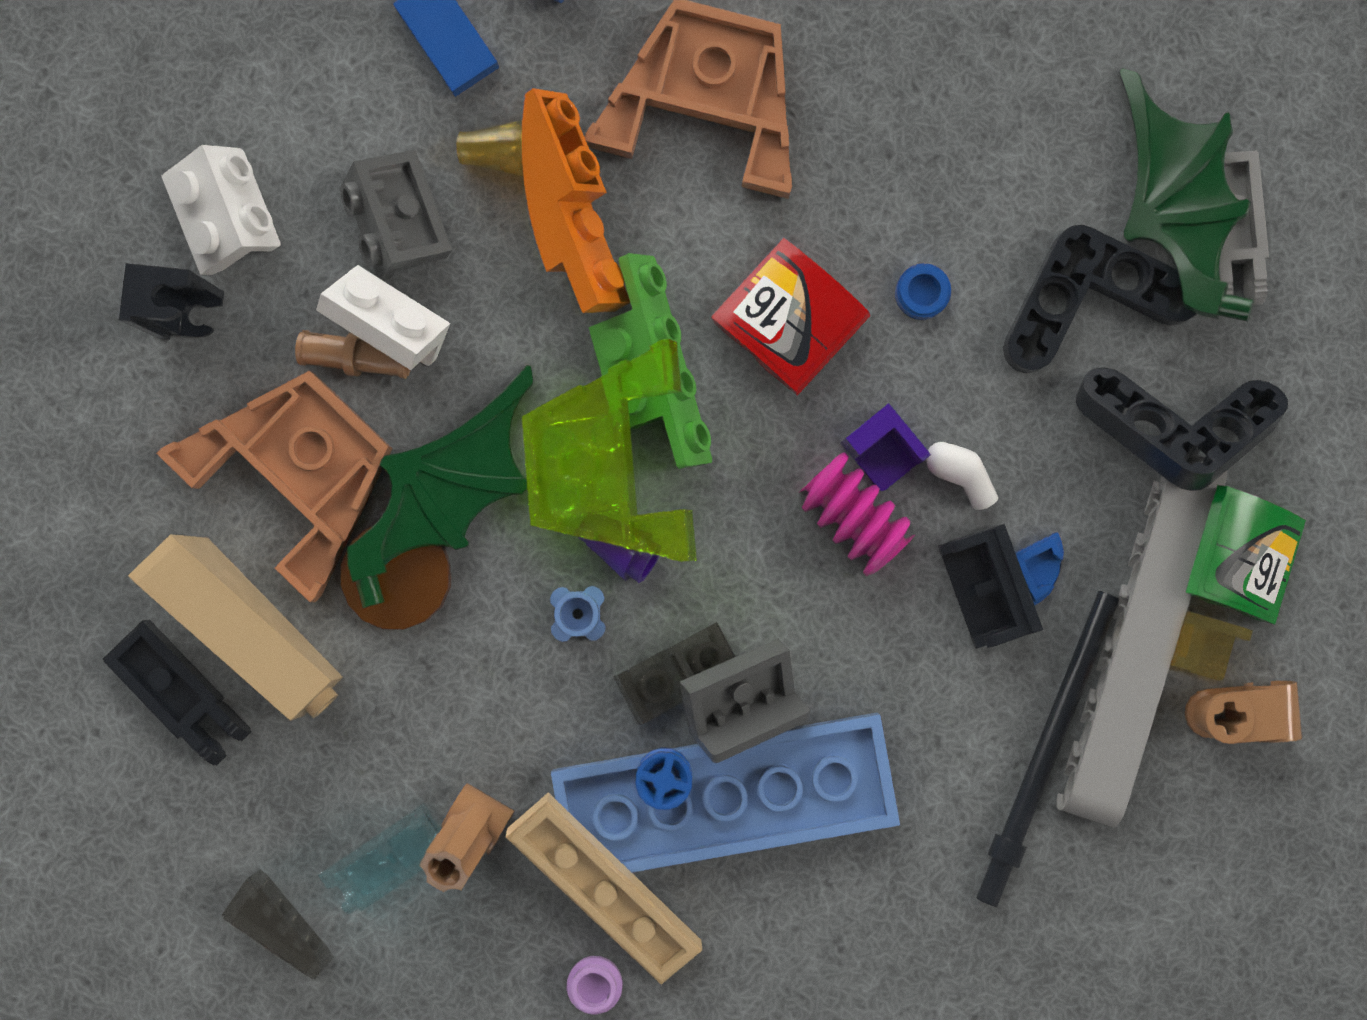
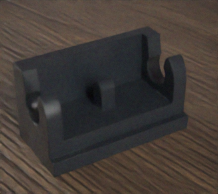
[119,263,224,340]
[938,524,1043,649]

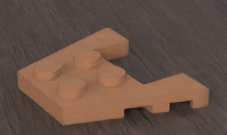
[585,0,792,199]
[156,371,393,603]

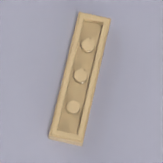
[506,792,702,984]

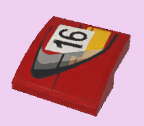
[711,238,871,396]

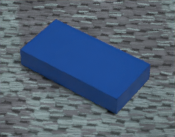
[393,0,499,97]

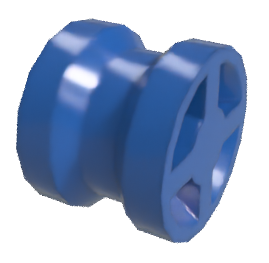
[635,747,692,810]

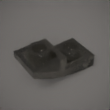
[613,622,735,725]

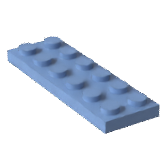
[551,713,900,872]

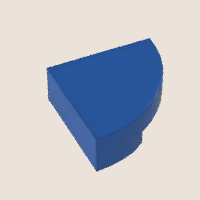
[1015,532,1064,605]

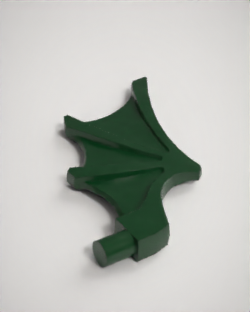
[1119,68,1254,322]
[347,365,536,608]

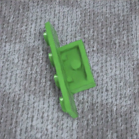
[588,253,712,469]

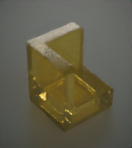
[1170,611,1253,681]

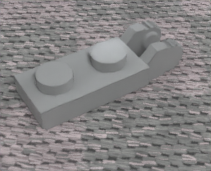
[1219,150,1269,305]

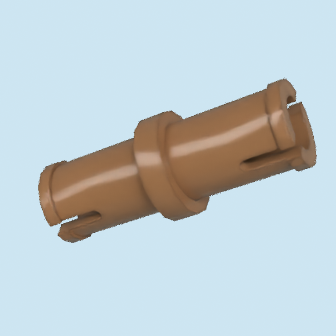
[295,330,411,379]

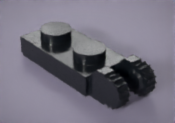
[103,619,252,766]

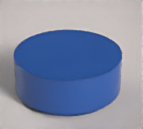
[895,263,951,320]

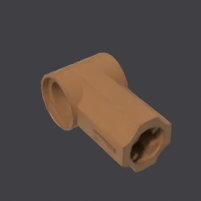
[419,783,515,892]

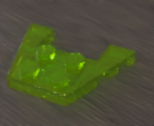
[522,338,697,562]

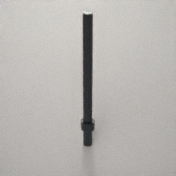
[976,591,1120,907]

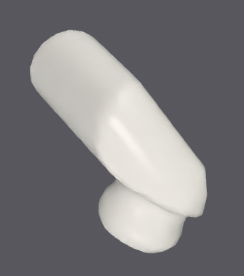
[926,442,998,510]

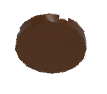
[341,526,451,630]

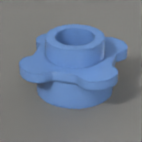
[550,586,606,642]

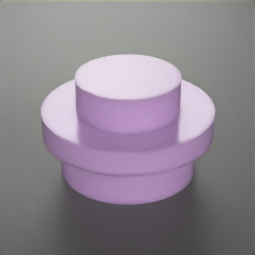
[567,956,623,1014]

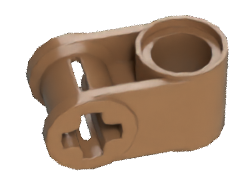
[1185,681,1302,744]

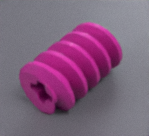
[798,452,915,577]

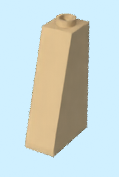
[128,534,343,721]

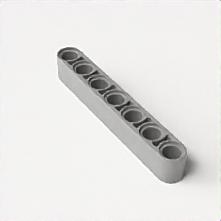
[1056,455,1227,828]

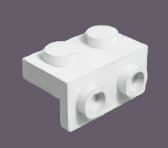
[161,145,281,275]
[316,265,450,370]

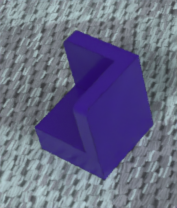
[841,403,931,491]

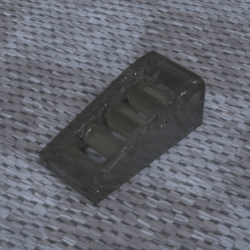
[222,869,334,979]

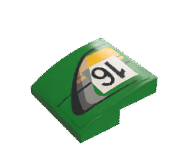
[1185,484,1306,625]

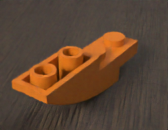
[522,88,630,313]

